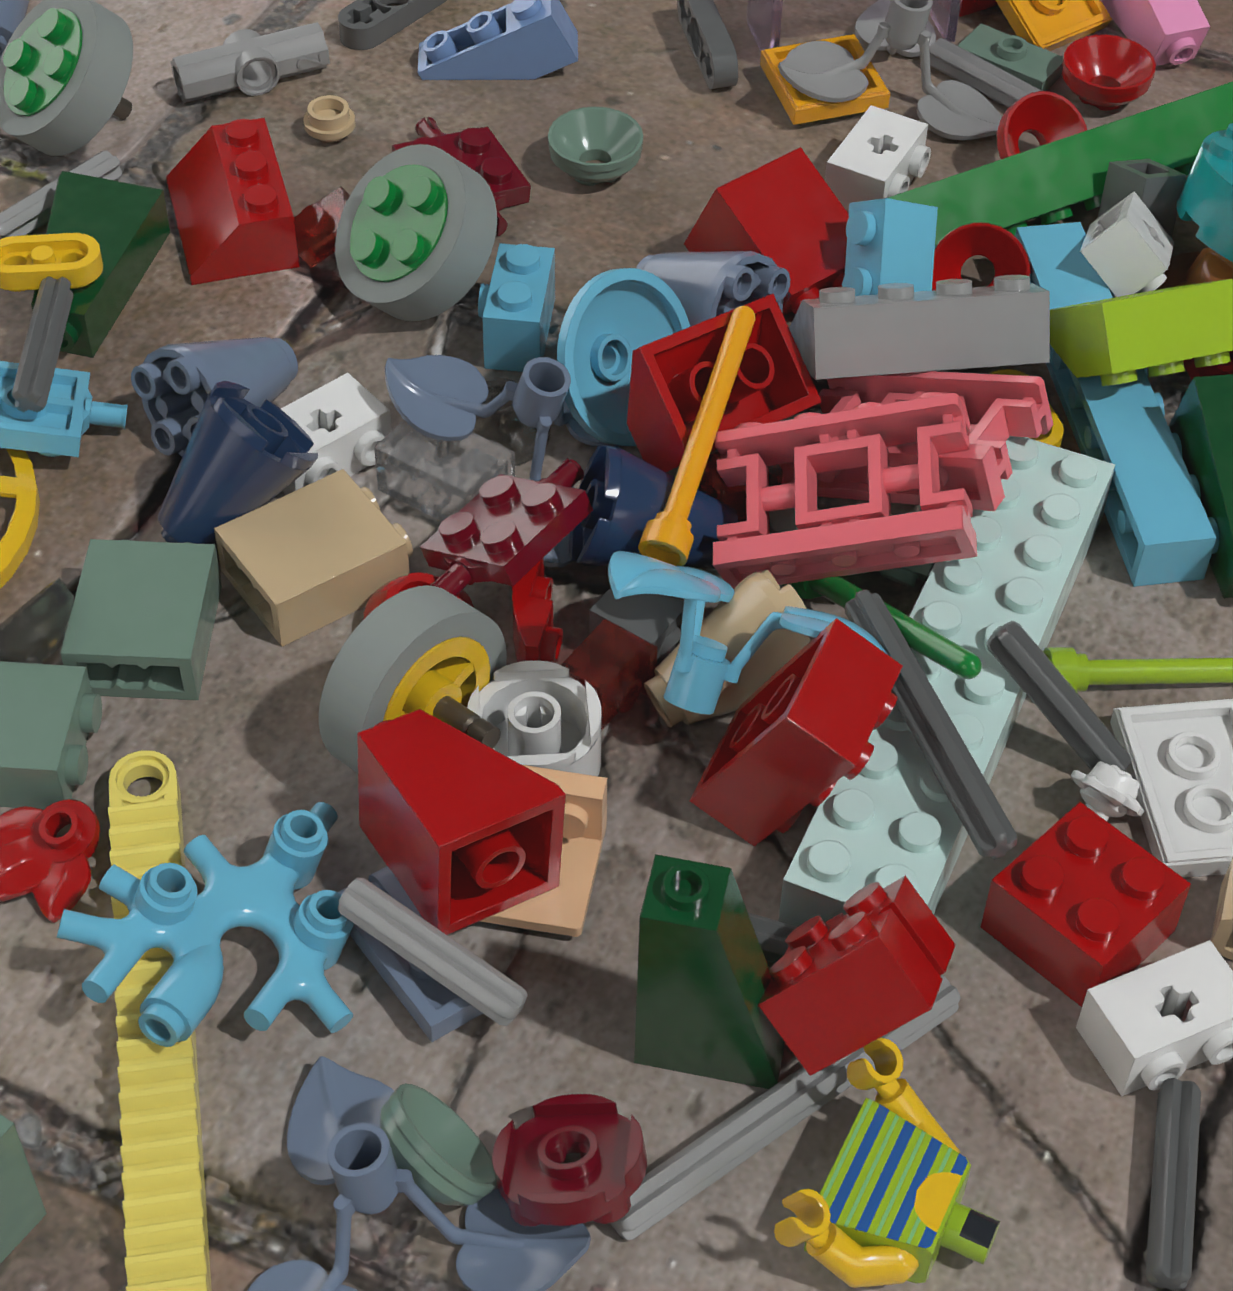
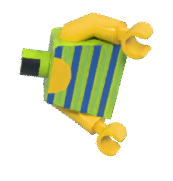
[774,1038,1001,1288]

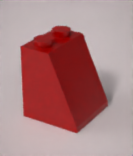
[684,147,849,316]
[357,709,566,935]

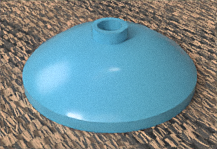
[557,268,690,446]

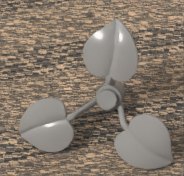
[778,0,1002,140]

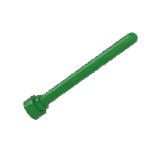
[782,576,982,679]

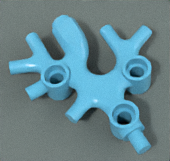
[56,802,354,1047]

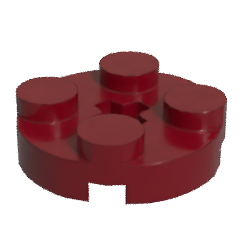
[492,1094,647,1227]

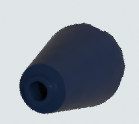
[158,381,318,546]
[568,444,738,568]

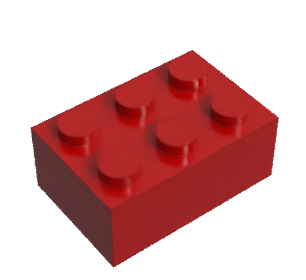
[690,618,903,846]

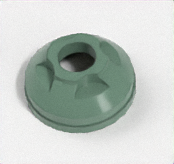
[548,106,644,186]
[380,1083,498,1206]

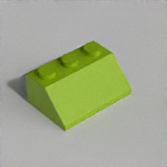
[1050,278,1233,386]

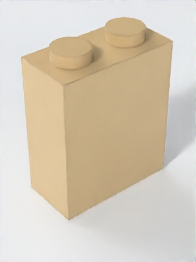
[214,469,413,647]

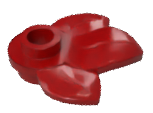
[0,799,100,923]

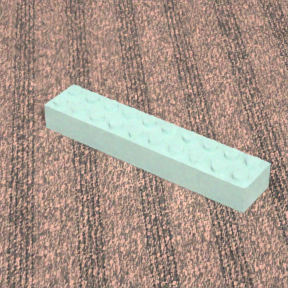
[778,436,1115,927]

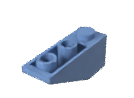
[418,0,578,80]

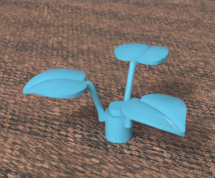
[608,551,888,714]

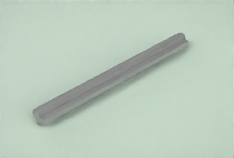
[610,975,961,1240]

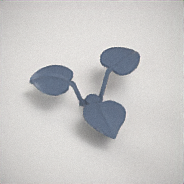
[385,355,610,568]
[247,1056,591,1291]

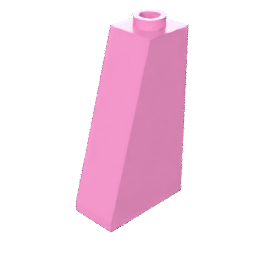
[1101,0,1210,66]

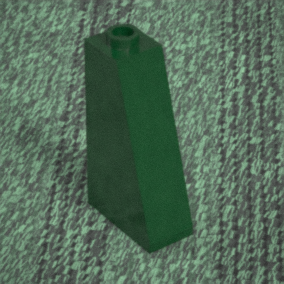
[31,171,170,358]
[1168,374,1233,599]
[634,854,785,1089]

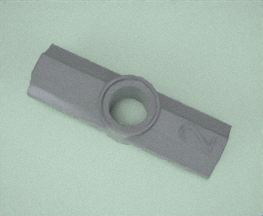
[170,22,330,103]

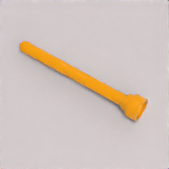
[638,306,755,566]

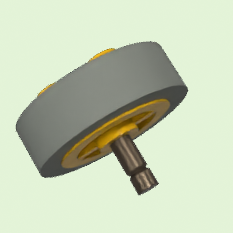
[319,585,507,773]

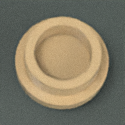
[303,95,355,143]

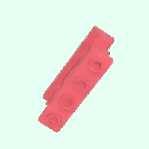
[772,371,1053,511]
[713,392,977,589]

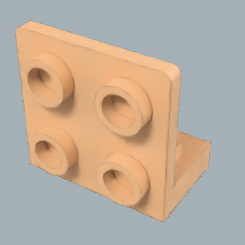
[480,765,607,937]

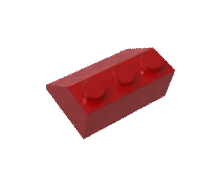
[166,117,299,285]
[627,294,822,473]

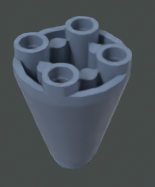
[636,251,791,327]
[131,337,298,457]

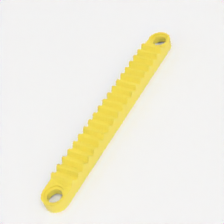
[108,750,212,1291]

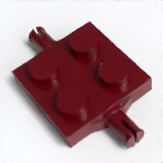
[392,117,531,236]
[420,458,593,596]

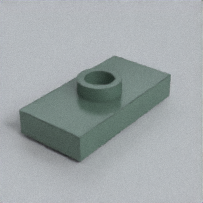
[957,23,1063,91]

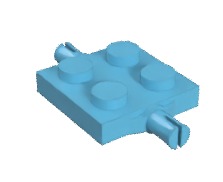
[0,361,128,457]

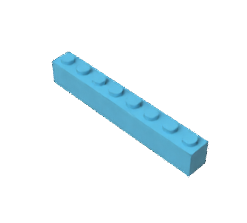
[1015,222,1219,587]

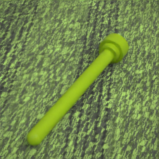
[1043,647,1233,692]

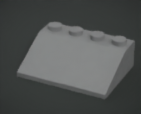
[789,275,1050,380]

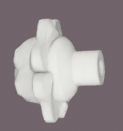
[1071,761,1145,821]

